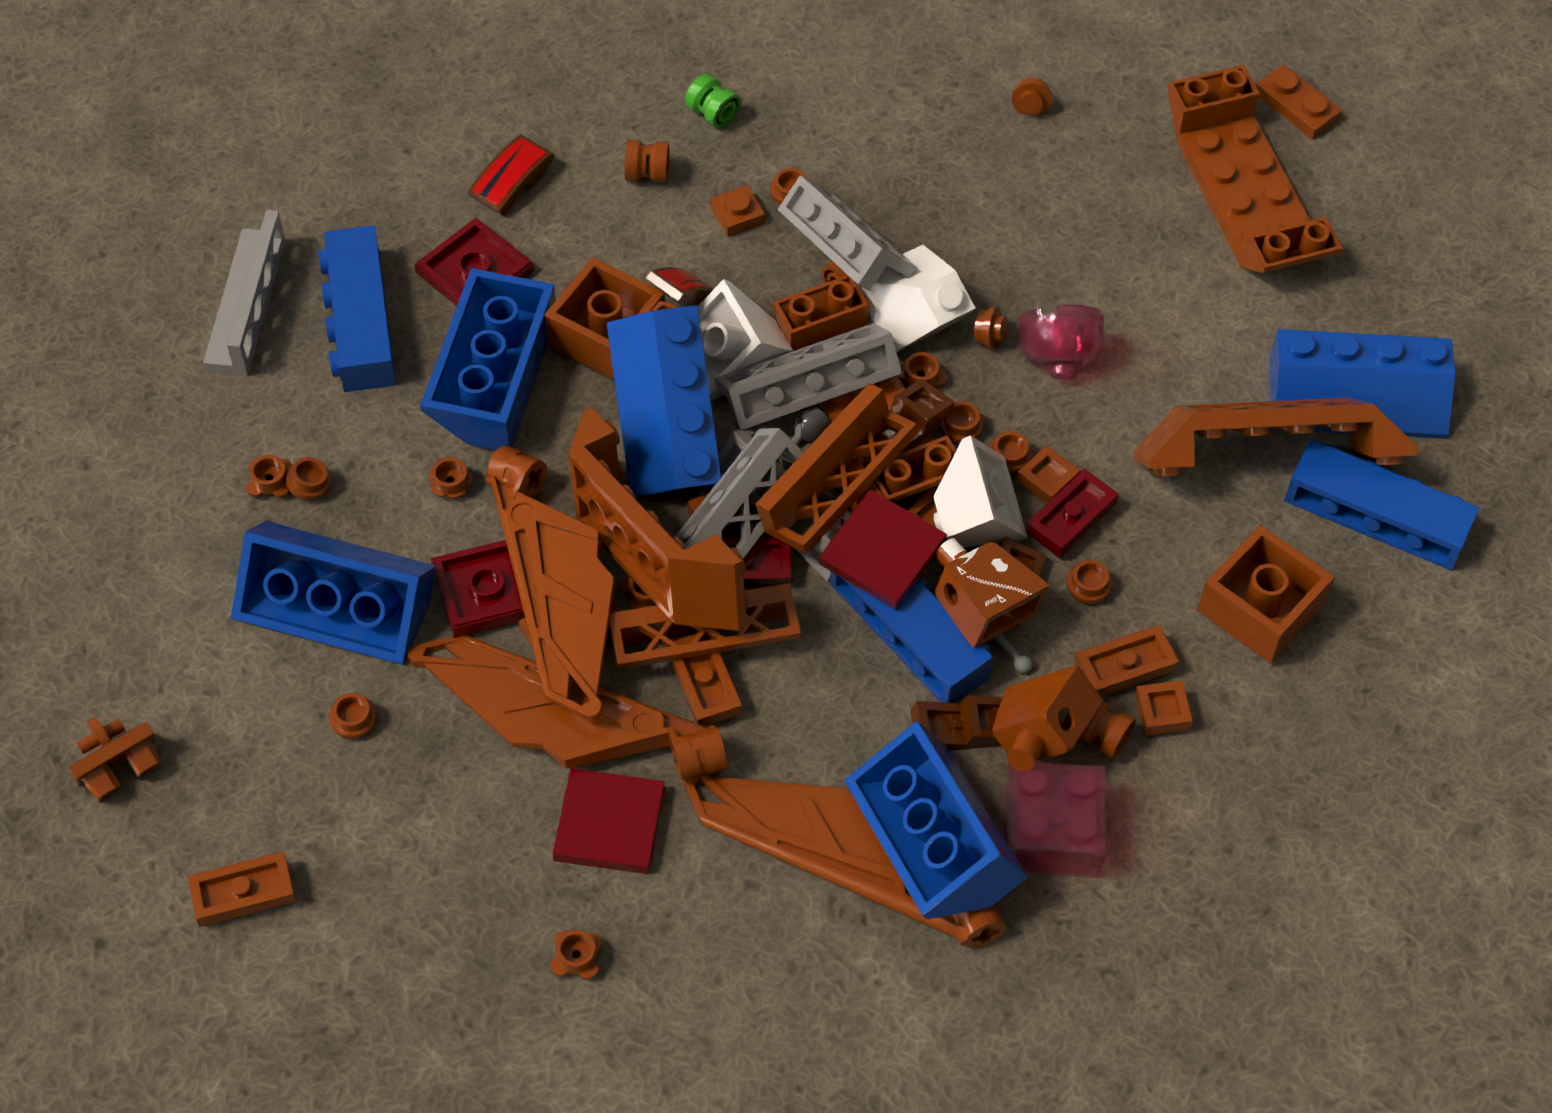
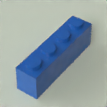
[318,225,396,392]
[1284,439,1480,571]
[830,571,993,703]

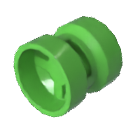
[685,73,742,129]

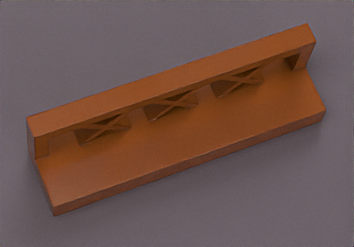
[755,383,919,554]
[609,583,801,669]

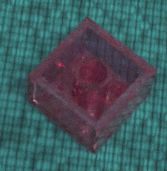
[1003,762,1106,878]

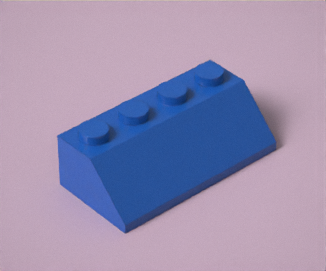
[420,268,556,450]
[607,305,721,498]
[1269,329,1455,439]
[231,521,436,665]
[844,721,1028,919]

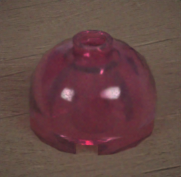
[1018,305,1105,379]

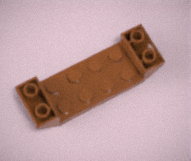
[1168,65,1343,273]
[773,275,957,502]
[1133,397,1418,476]
[568,407,748,631]

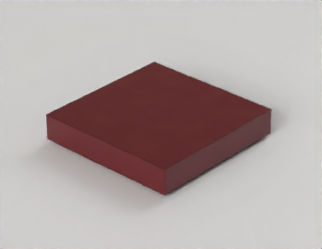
[414,217,534,306]
[819,489,947,610]
[431,540,525,638]
[553,768,665,874]

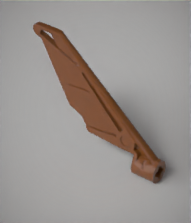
[485,445,615,722]
[407,635,727,781]
[683,773,1007,949]

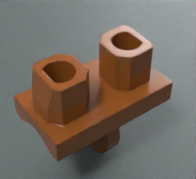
[69,716,160,802]

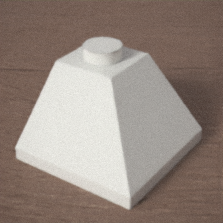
[857,245,975,353]
[697,279,793,400]
[933,436,1028,547]

